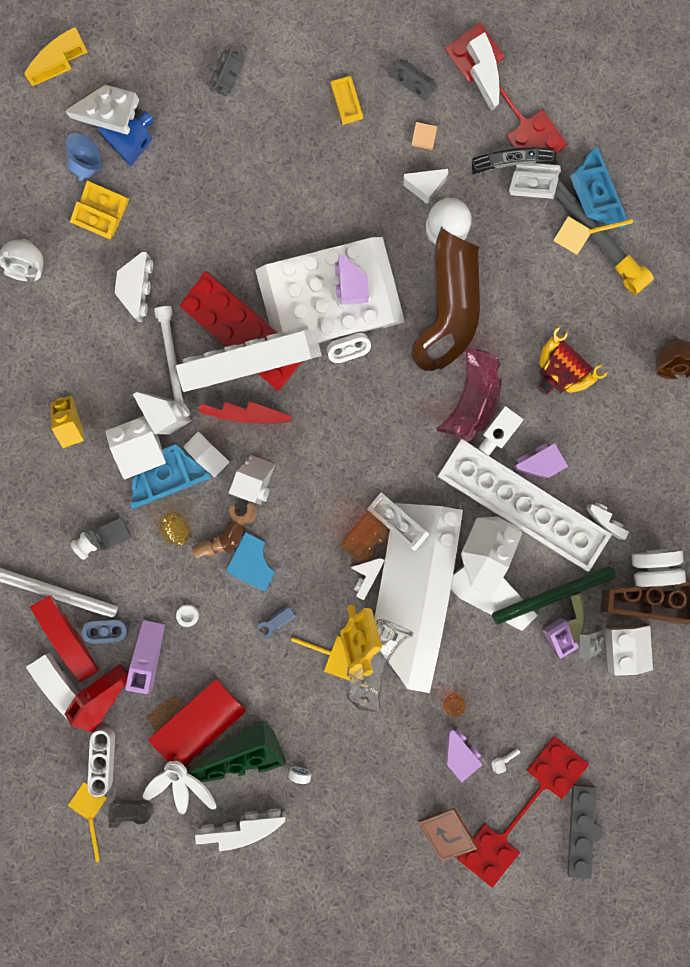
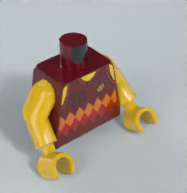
[538,325,609,395]

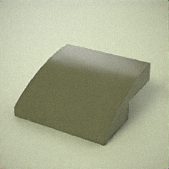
[568,593,585,644]

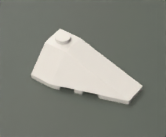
[451,563,538,631]

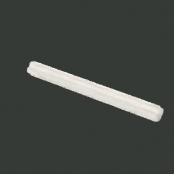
[0,568,118,618]

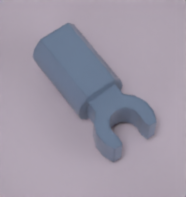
[257,605,296,639]

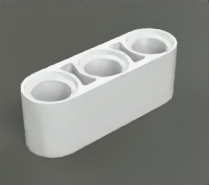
[87,726,115,797]

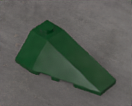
[187,721,286,783]

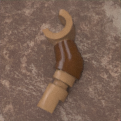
[192,502,258,558]

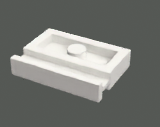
[509,164,561,199]

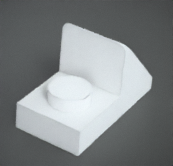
[350,558,385,600]

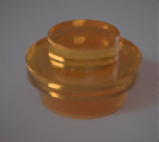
[443,694,466,717]

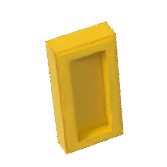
[330,75,363,125]

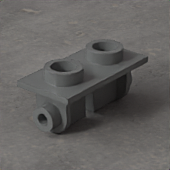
[210,46,244,96]
[391,59,437,101]

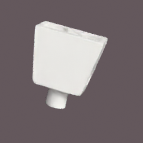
[479,406,524,456]

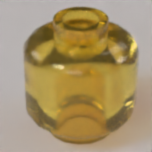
[158,512,191,546]

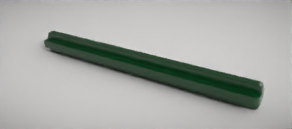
[492,566,616,625]

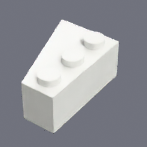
[229,455,275,505]

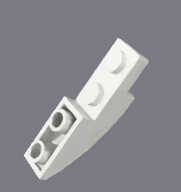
[195,809,287,851]

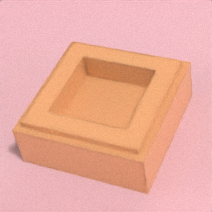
[411,122,438,150]

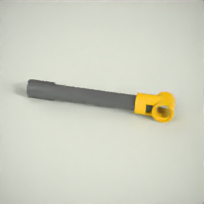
[555,180,654,295]

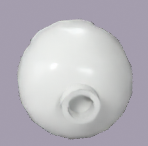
[0,239,44,281]

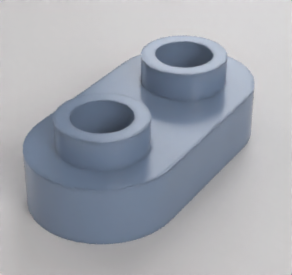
[82,619,128,644]

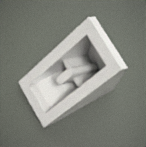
[403,169,448,204]
[183,431,230,477]

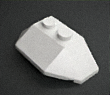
[461,516,522,598]

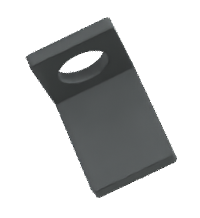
[89,518,131,551]

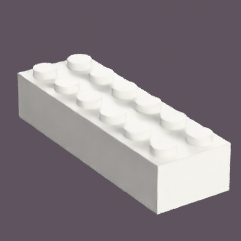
[176,327,322,392]

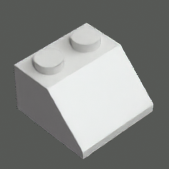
[133,392,191,434]
[105,416,166,479]
[605,625,653,676]

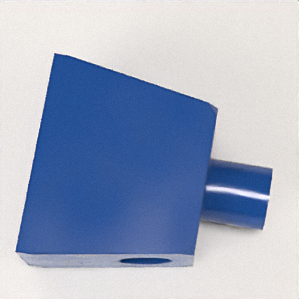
[98,111,154,167]

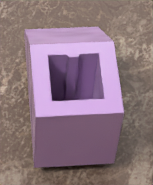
[335,255,369,305]
[513,442,568,479]
[445,726,482,782]

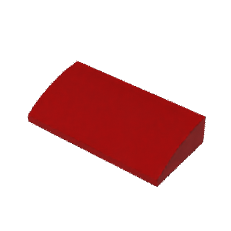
[148,677,247,767]

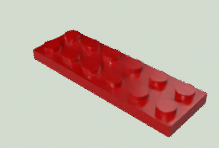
[179,271,303,391]

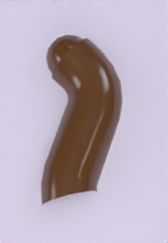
[411,226,480,371]

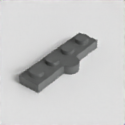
[567,784,603,879]

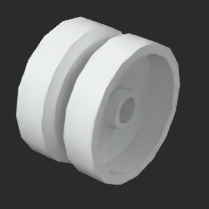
[631,549,686,587]

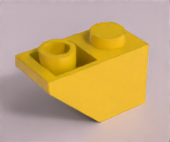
[51,396,84,448]

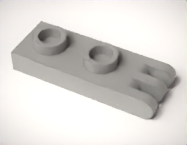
[579,630,603,658]

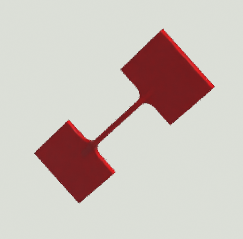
[445,22,568,153]
[457,736,590,888]

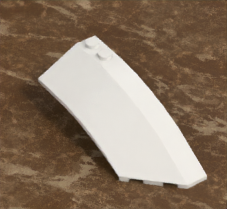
[374,503,463,693]

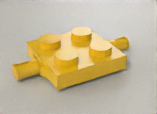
[340,605,382,676]

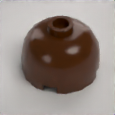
[656,339,690,379]

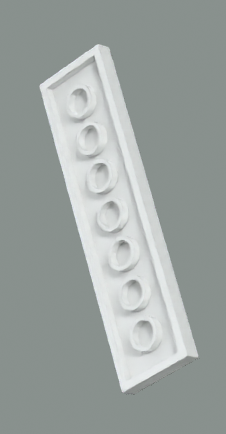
[437,439,612,572]

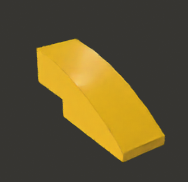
[24,27,88,86]

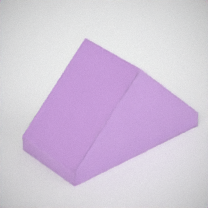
[542,618,579,659]

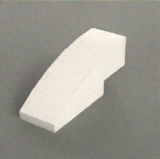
[466,32,499,111]
[26,653,78,720]

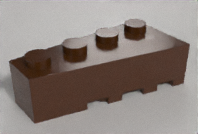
[600,581,690,625]

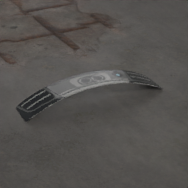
[472,147,557,175]

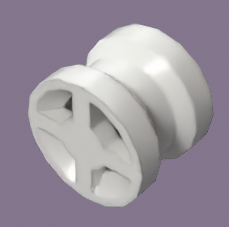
[70,531,97,560]

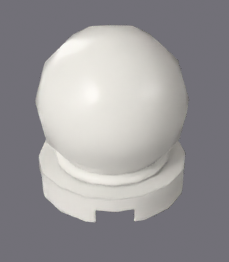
[426,198,472,244]

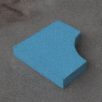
[226,532,276,592]

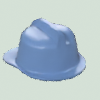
[66,133,102,181]

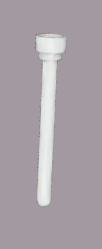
[154,306,183,404]

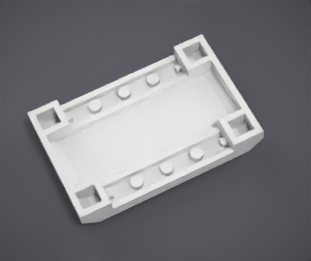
[256,237,405,343]

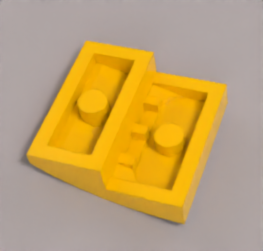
[70,181,130,239]

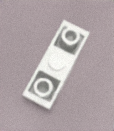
[115,252,153,322]

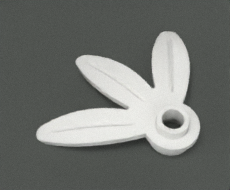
[143,761,216,814]

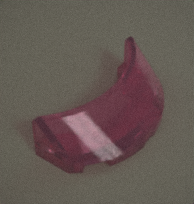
[436,348,502,442]

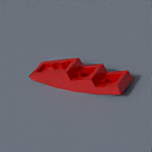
[198,401,292,424]
[29,595,99,682]

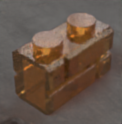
[339,511,389,563]

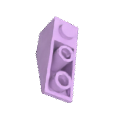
[125,620,165,694]

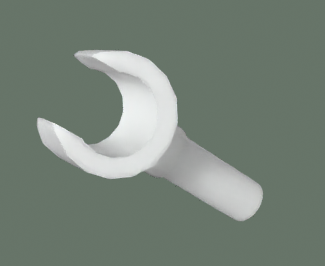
[492,749,520,774]

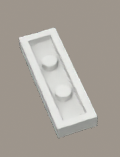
[367,492,429,551]

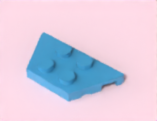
[570,147,629,229]
[130,444,212,509]

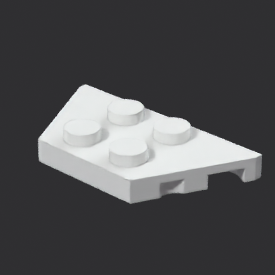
[66,85,139,134]

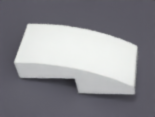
[585,502,629,540]

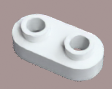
[327,333,371,363]

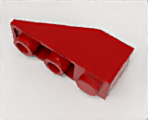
[64,664,128,733]

